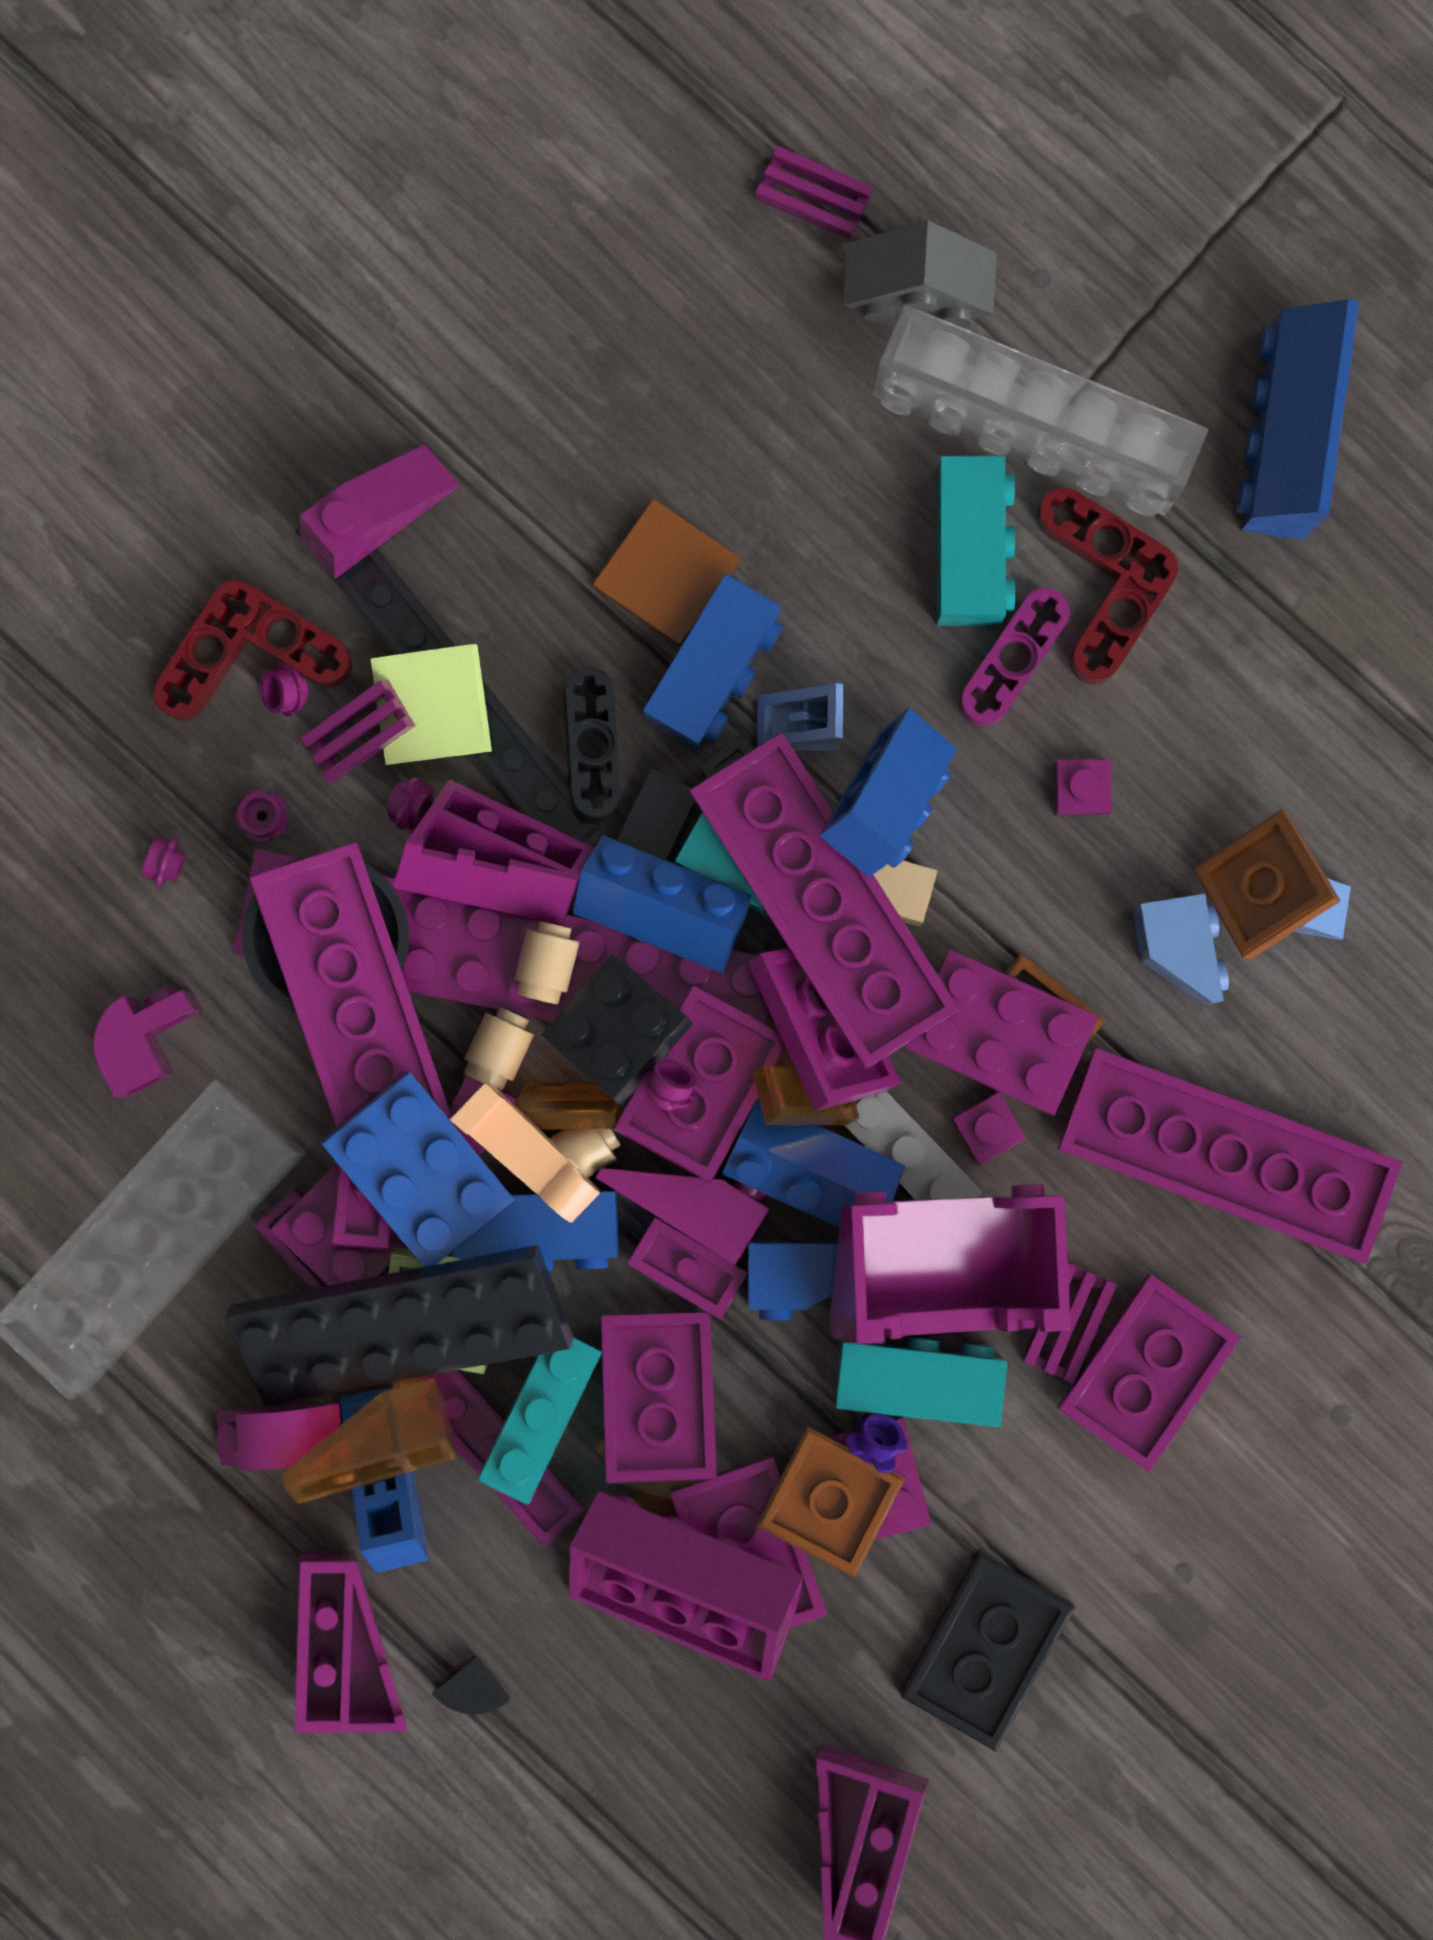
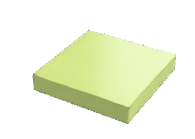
[371,644,492,765]

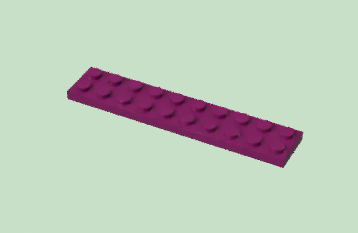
[232,849,769,1024]

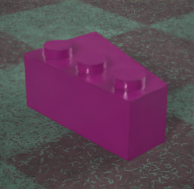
[393,780,594,925]
[294,1551,407,1733]
[816,1744,929,1940]

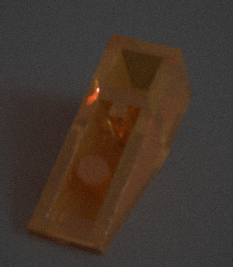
[281,1378,458,1504]

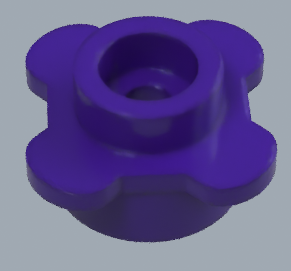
[846,1414,907,1473]

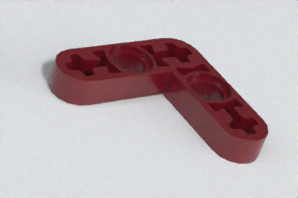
[1037,488,1178,685]
[154,580,352,721]

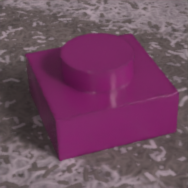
[1055,760,1112,816]
[951,1092,1026,1166]

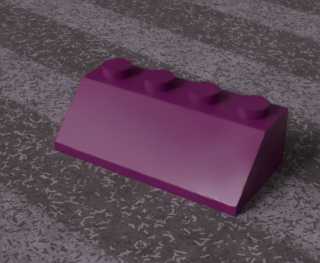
[569,1491,803,1682]

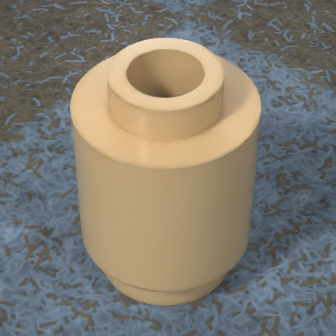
[514,921,580,1004]
[463,1007,534,1091]
[549,1114,621,1178]

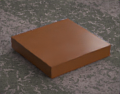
[593,499,741,648]
[1193,809,1340,960]
[756,1425,906,1578]

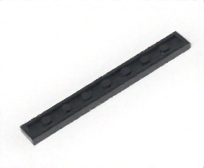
[294,527,602,842]

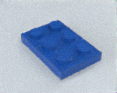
[320,1070,514,1267]

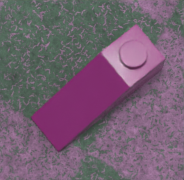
[299,444,459,579]
[595,1168,769,1265]

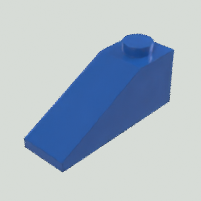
[748,1241,838,1320]
[340,1386,429,1573]

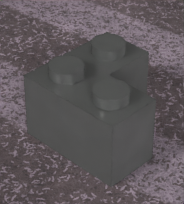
[843,220,997,328]

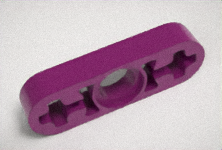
[960,588,1070,727]

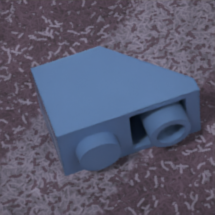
[1132,894,1229,1006]

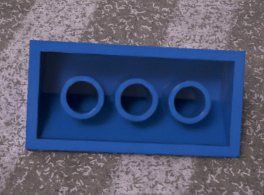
[1236,299,1359,540]

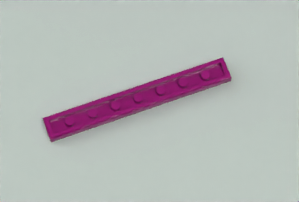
[253,1188,586,1548]

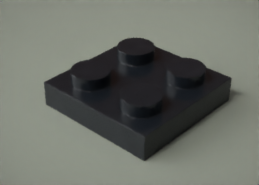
[541,953,694,1106]

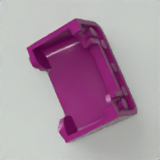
[830,1184,1071,1344]

